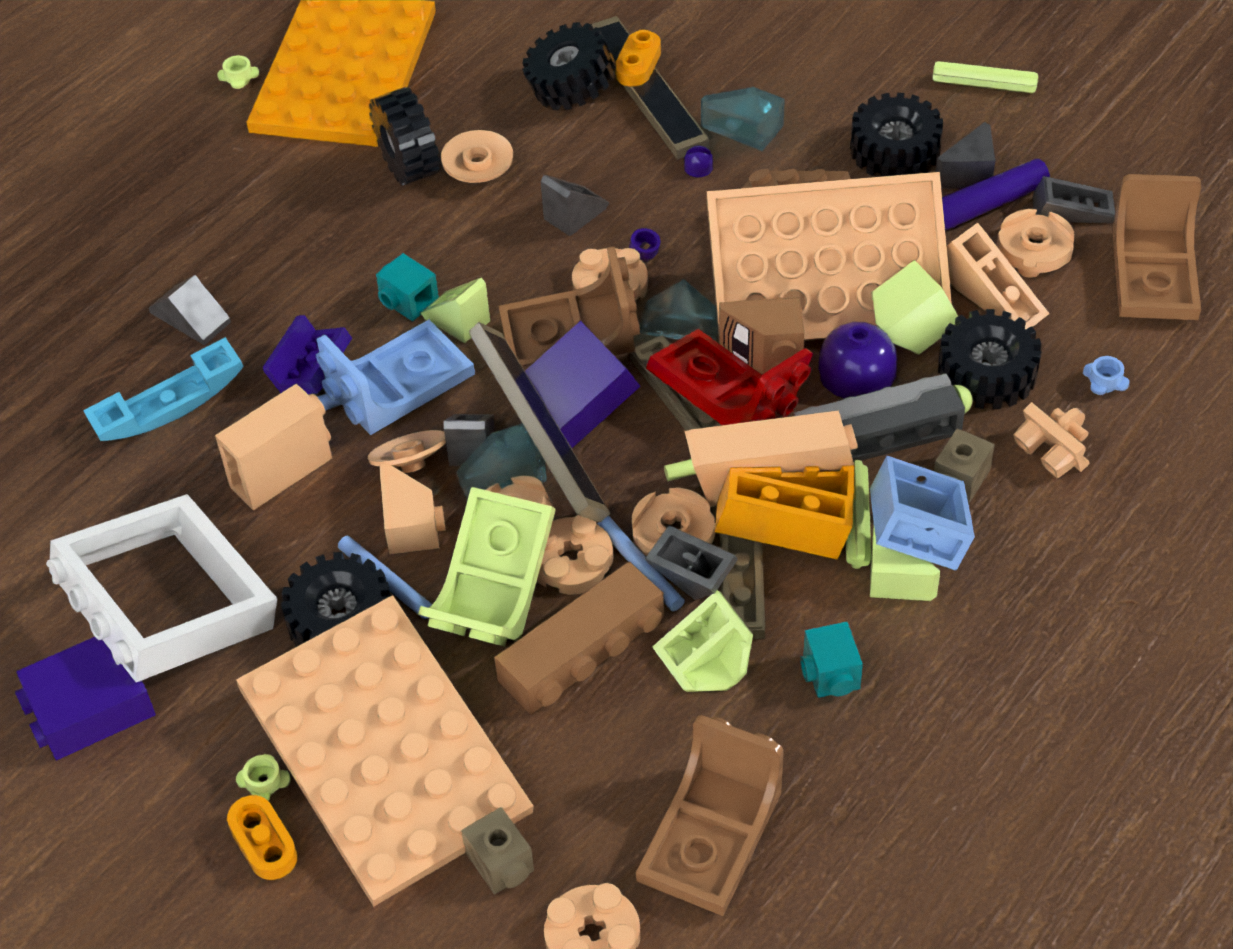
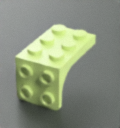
[418,487,556,647]

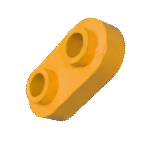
[615,30,661,87]
[227,795,297,880]

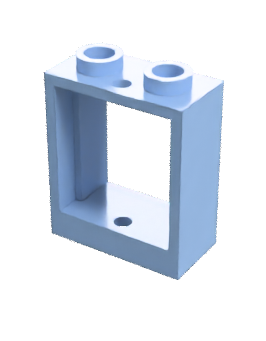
[870,456,975,570]

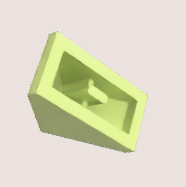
[421,277,490,343]
[870,527,940,601]

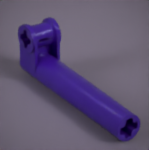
[942,158,1050,231]

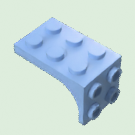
[316,319,475,435]

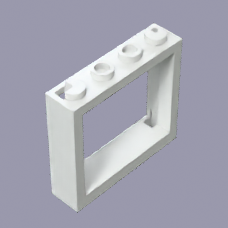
[46,494,277,682]

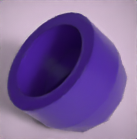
[684,145,713,178]
[629,228,661,262]

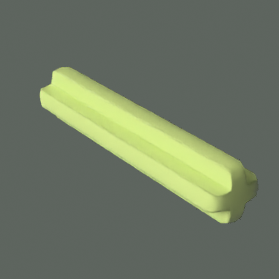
[933,61,1038,93]
[846,460,871,569]

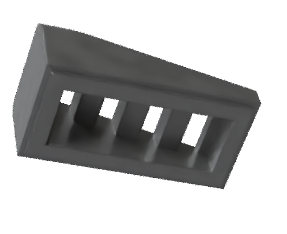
[1032,176,1115,223]

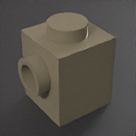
[934,428,995,503]
[461,807,534,895]

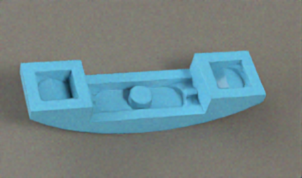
[83,337,244,441]

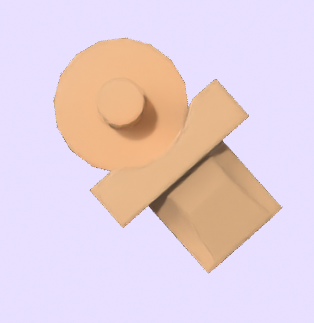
[1013,402,1090,478]

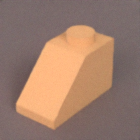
[379,463,446,554]

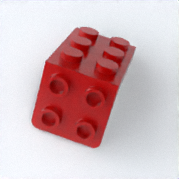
[646,329,813,425]

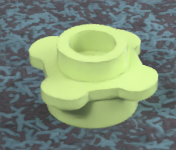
[217,55,259,89]
[236,754,291,801]

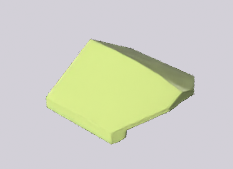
[871,260,958,355]
[652,590,753,692]

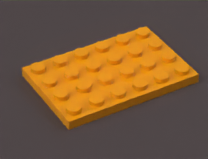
[246,0,436,147]

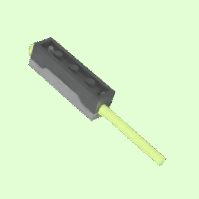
[664,373,973,481]

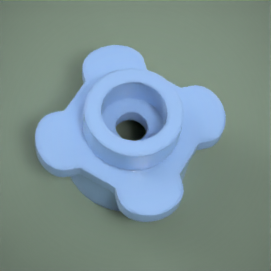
[1083,356,1130,395]

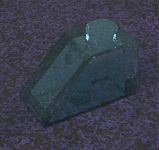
[701,87,785,151]
[456,423,547,501]

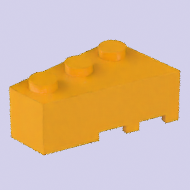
[715,465,854,560]

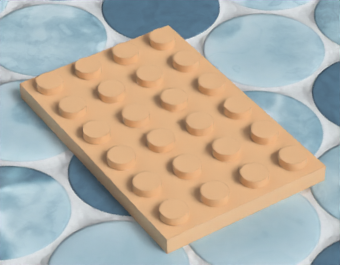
[706,172,952,341]
[236,595,534,907]

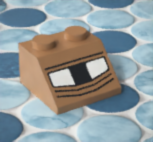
[719,297,805,386]

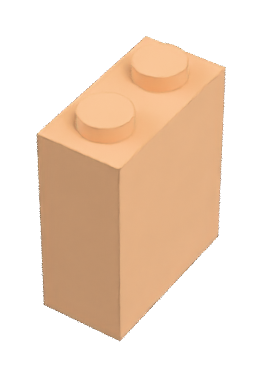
[215,384,332,511]

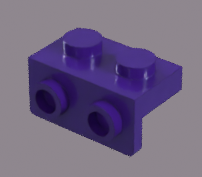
[263,315,352,395]

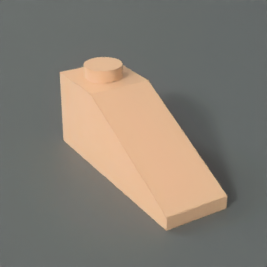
[946,223,1049,329]

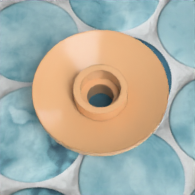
[441,130,513,183]
[368,430,446,473]

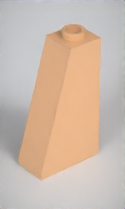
[685,410,858,507]

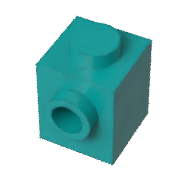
[376,253,439,322]
[800,621,863,698]

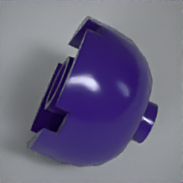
[818,322,897,399]

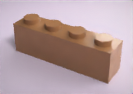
[494,562,664,715]

